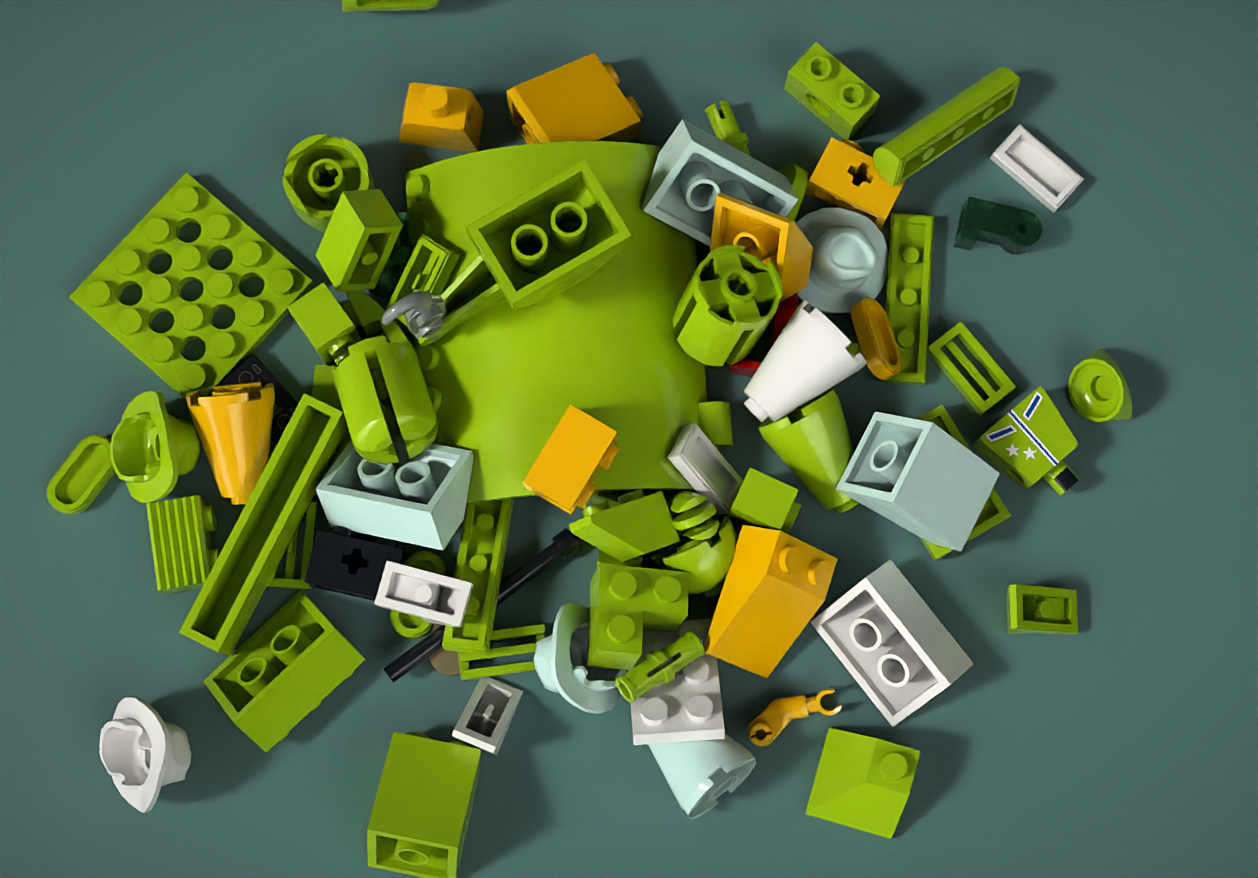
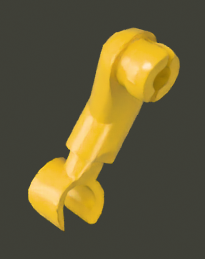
[747,687,842,747]

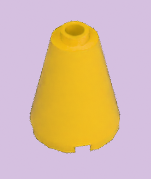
[186,382,275,505]

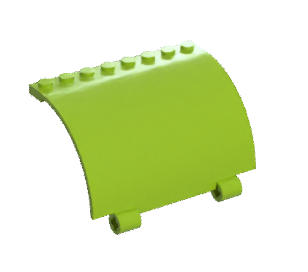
[405,141,733,506]

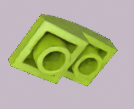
[342,290,409,347]

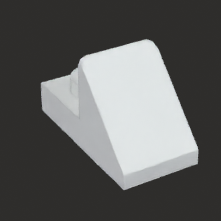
[374,561,474,628]

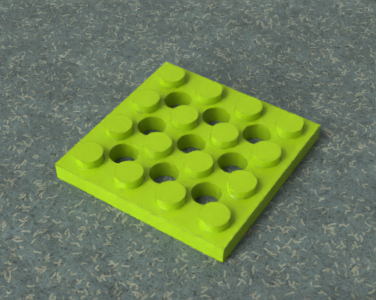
[69,172,314,401]

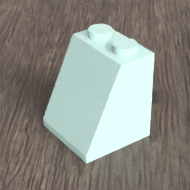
[836,411,1000,551]

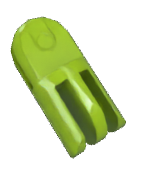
[664,490,719,540]

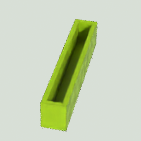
[179,393,348,656]

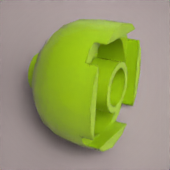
[651,515,738,597]

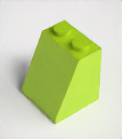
[367,731,482,878]

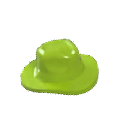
[110,391,200,503]

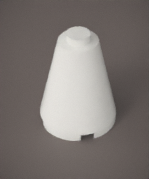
[743,300,867,422]

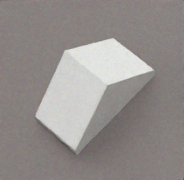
[452,677,523,755]

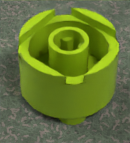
[283,134,374,233]

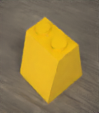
[506,52,643,144]

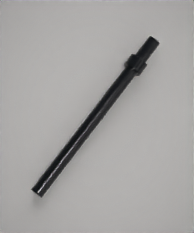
[383,528,584,683]

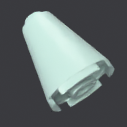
[648,733,756,819]

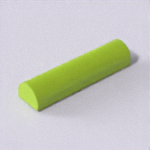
[873,67,1020,187]

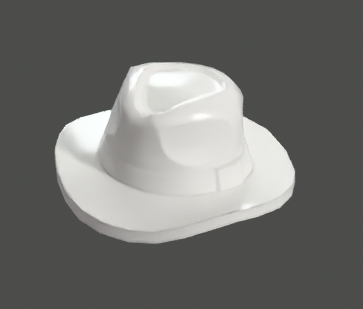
[99,697,191,813]

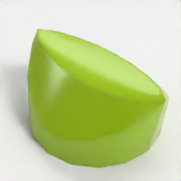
[1068,349,1132,422]

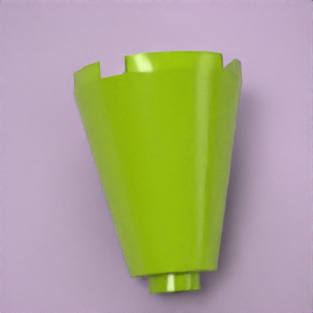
[758,387,859,514]

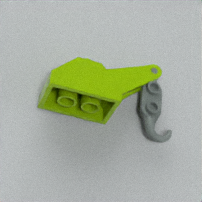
[382,159,632,346]

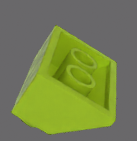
[203,590,366,753]

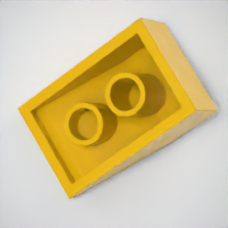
[704,525,838,678]

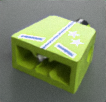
[972,385,1080,496]

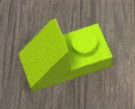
[1007,584,1078,635]

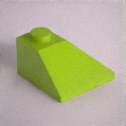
[805,728,921,839]

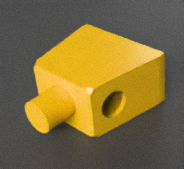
[399,82,484,152]

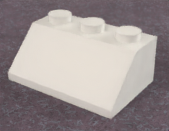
[810,559,974,727]

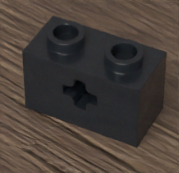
[304,526,407,601]

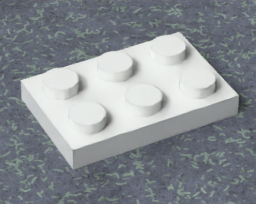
[628,619,725,745]

